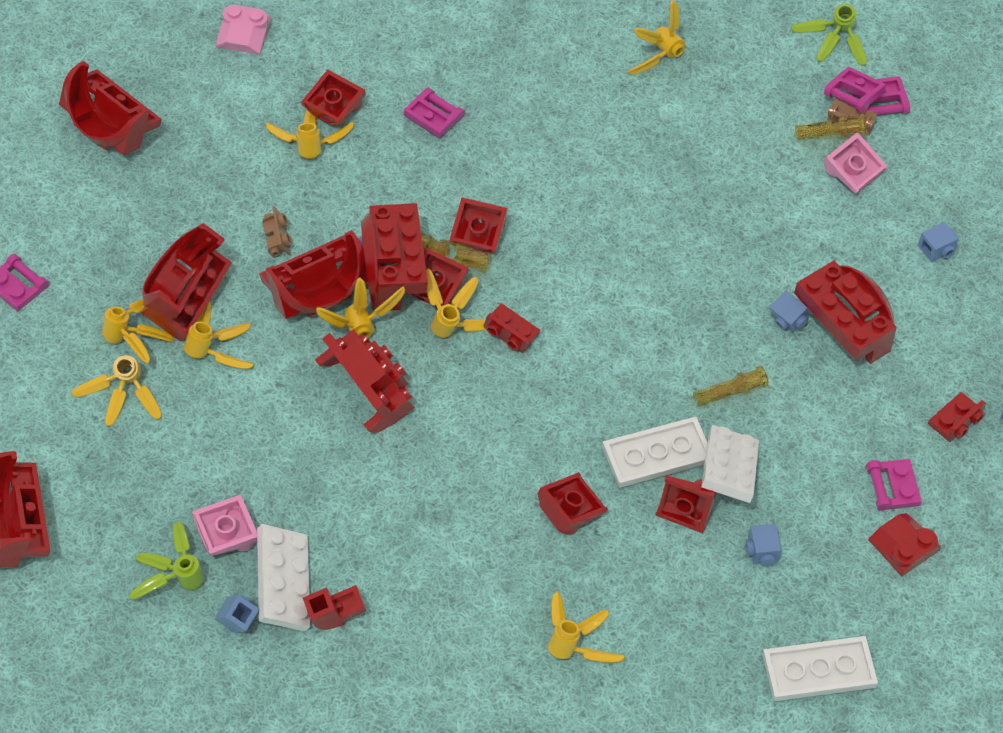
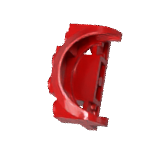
[59,61,162,156]
[259,230,368,319]
[315,329,415,433]
[0,451,51,567]

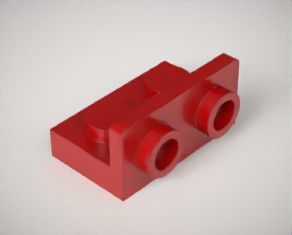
[483,303,540,353]
[928,392,986,442]

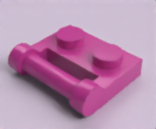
[824,66,886,113]
[858,76,910,115]
[404,87,465,139]
[0,254,50,312]
[866,459,922,511]

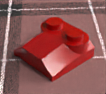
[301,69,366,125]
[449,197,508,254]
[411,248,469,308]
[537,472,608,534]
[655,476,717,533]
[868,513,941,577]

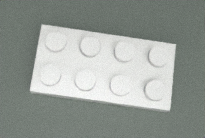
[602,417,707,488]
[701,425,759,503]
[257,524,310,631]
[762,636,878,701]

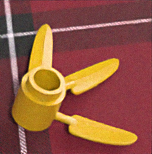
[627,0,685,75]
[266,110,354,159]
[426,268,486,338]
[316,278,405,338]
[102,299,174,364]
[183,301,254,369]
[71,355,162,426]
[548,591,625,663]

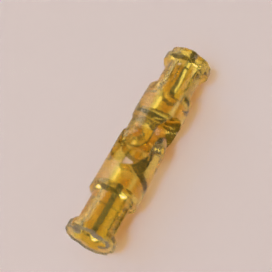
[421,232,491,274]

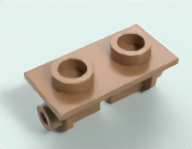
[827,99,877,135]
[262,206,292,257]

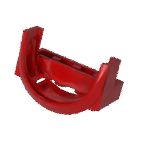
[361,203,428,311]
[141,223,232,342]
[794,260,897,364]

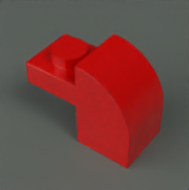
[303,585,367,630]

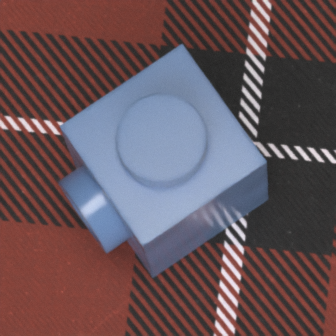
[918,222,958,263]
[770,290,809,333]
[746,524,781,566]
[214,594,259,633]

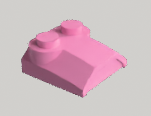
[216,5,270,55]
[823,132,888,194]
[192,495,257,556]

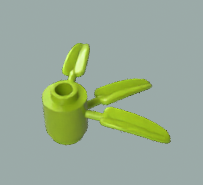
[791,4,867,66]
[129,521,204,600]

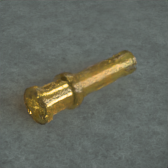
[795,113,867,140]
[693,366,768,407]

